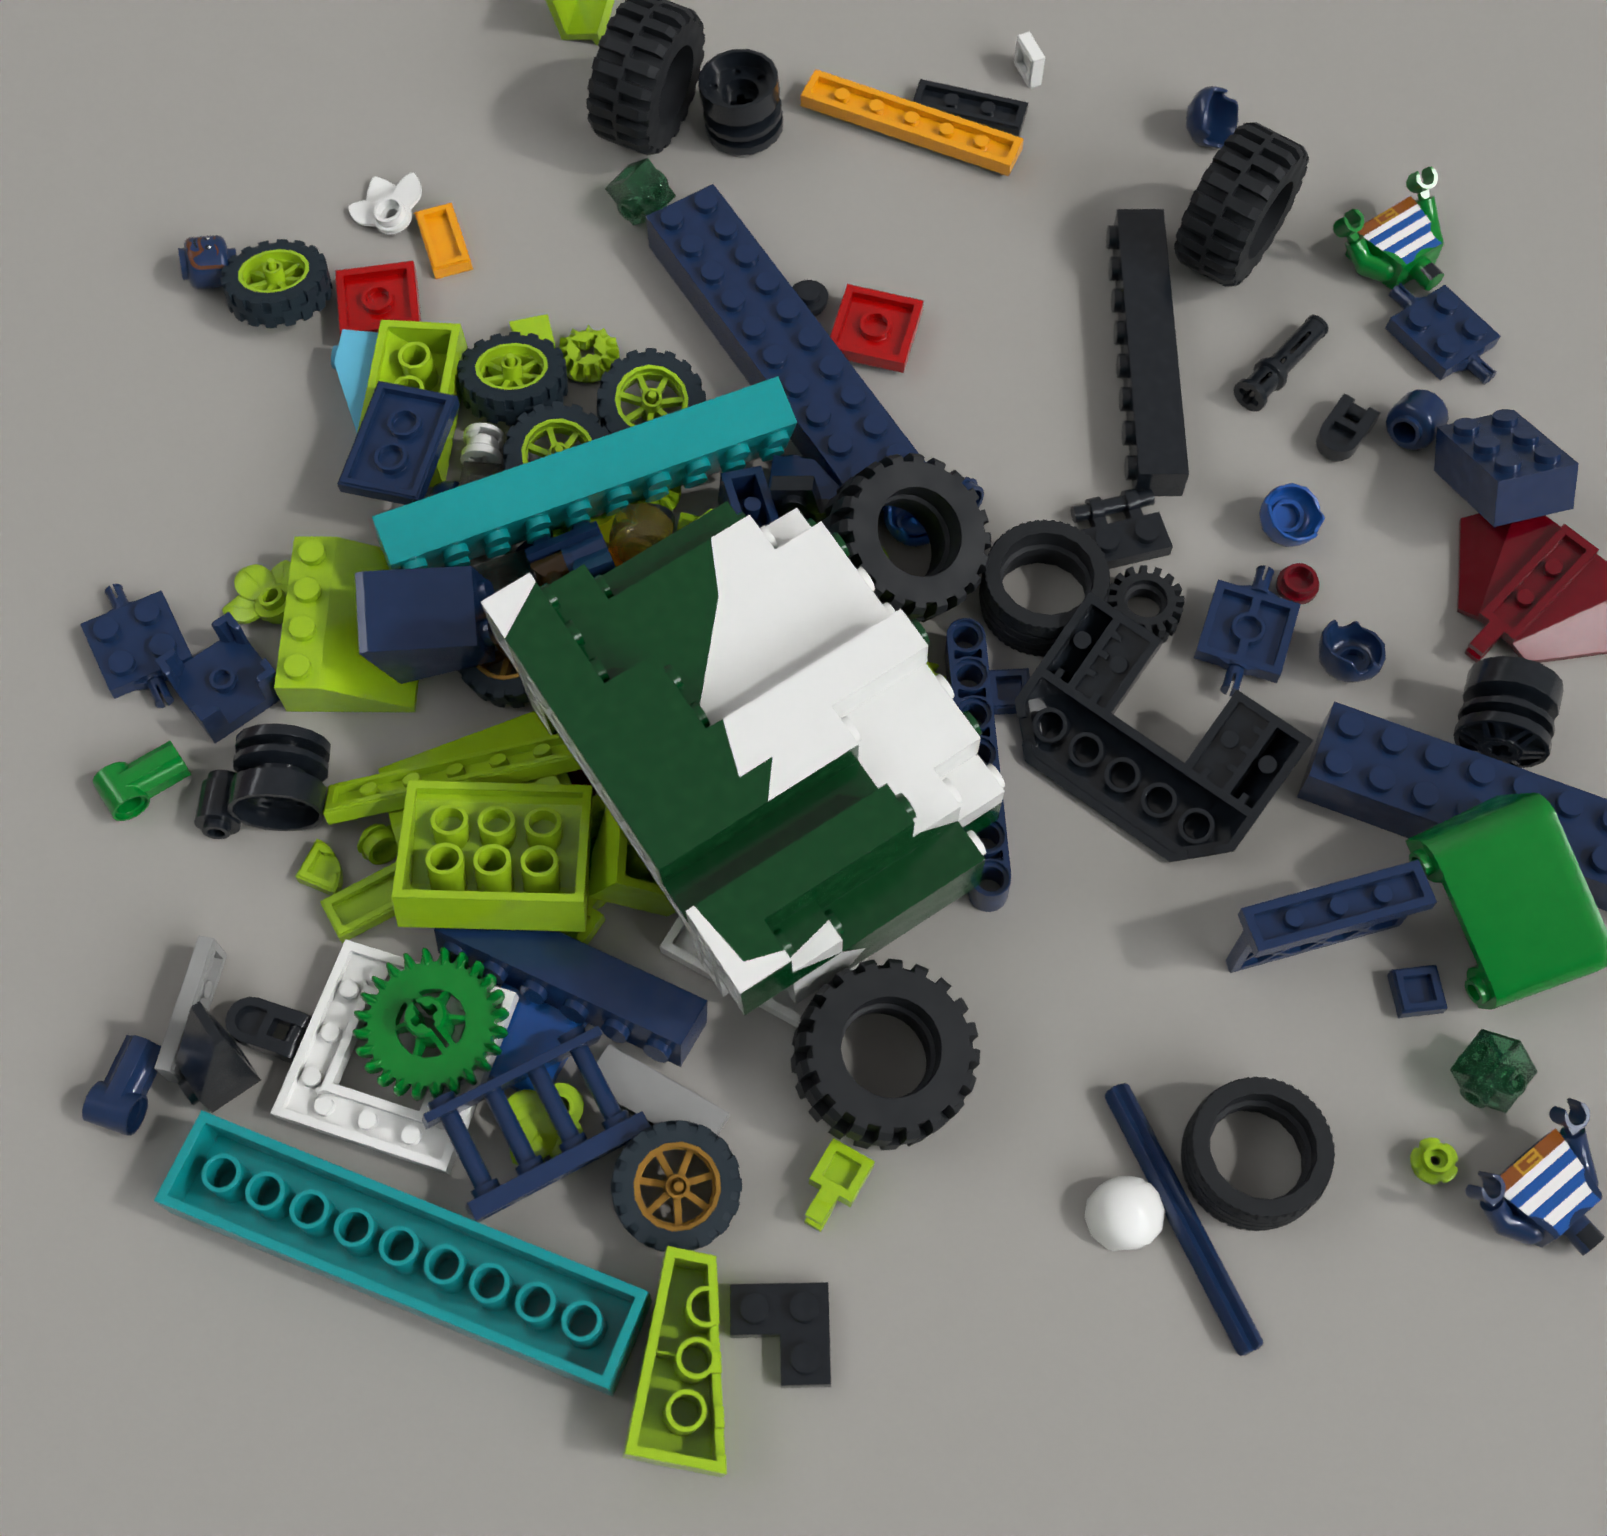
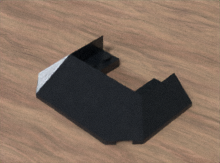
[1014,592,1313,862]

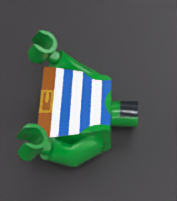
[1333,166,1444,291]

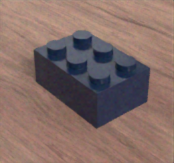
[1434,409,1579,527]

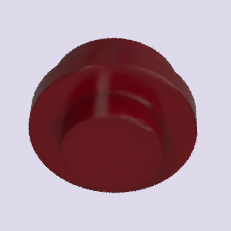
[1276,563,1320,604]

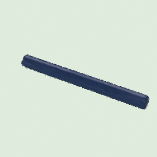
[1105,1083,1263,1356]

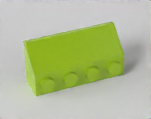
[357,320,468,487]

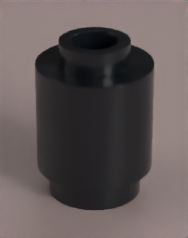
[194,770,241,839]

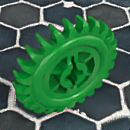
[352,947,509,1101]

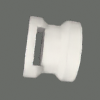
[460,423,505,473]

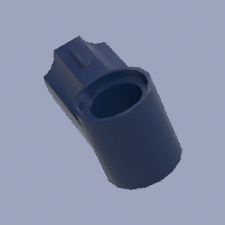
[82,1035,161,1136]

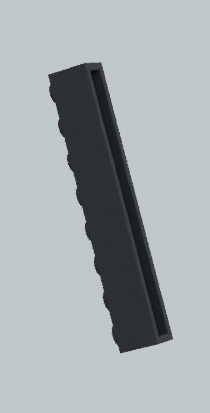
[1106,209,1189,496]

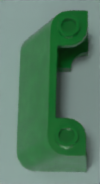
[1405,793,1607,1010]

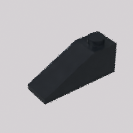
[176,1001,261,1113]

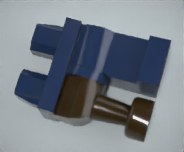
[525,520,616,587]

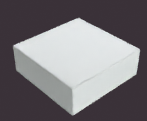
[1014,31,1045,88]

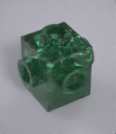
[605,158,676,225]
[1450,1029,1538,1113]

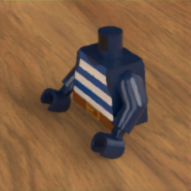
[1465,1098,1605,1256]

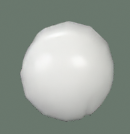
[1084,1176,1165,1251]

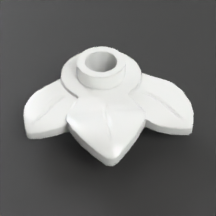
[348,172,422,235]

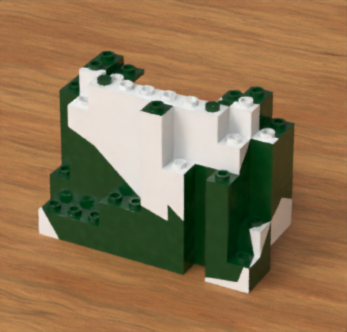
[481,501,1005,1015]

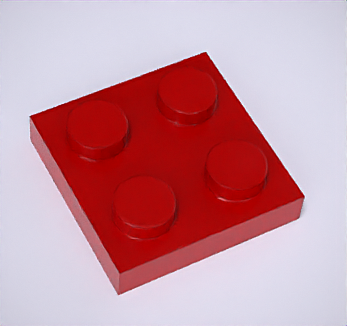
[335,261,421,335]
[830,284,924,373]

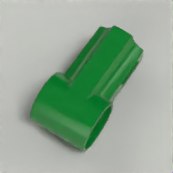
[92,740,192,821]

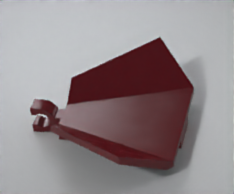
[1457,513,1607,663]

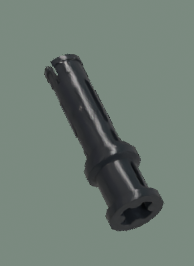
[1233,315,1329,412]

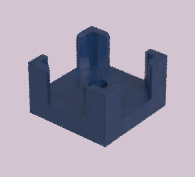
[155,612,280,744]

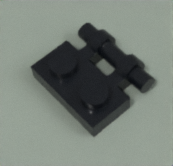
[1071,488,1173,569]

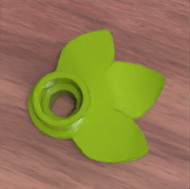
[222,559,291,624]
[508,1083,584,1165]

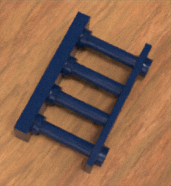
[422,1025,650,1222]

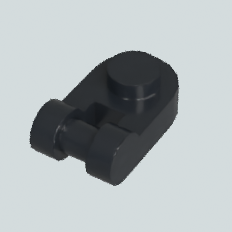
[1316,393,1381,461]
[225,997,312,1064]

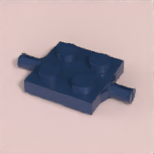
[1385,283,1501,385]
[1194,565,1301,696]
[80,584,193,708]

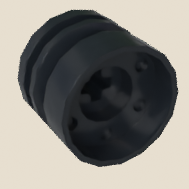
[698,49,783,155]
[1453,656,1564,768]
[228,723,331,831]

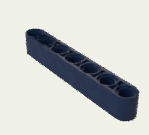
[944,618,1011,912]

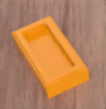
[414,202,473,280]

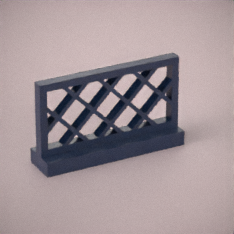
[1225,860,1437,973]

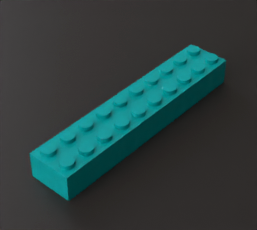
[372,376,797,570]
[154,1110,653,1397]

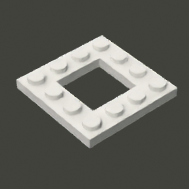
[270,939,519,1175]

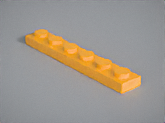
[800,69,1024,176]

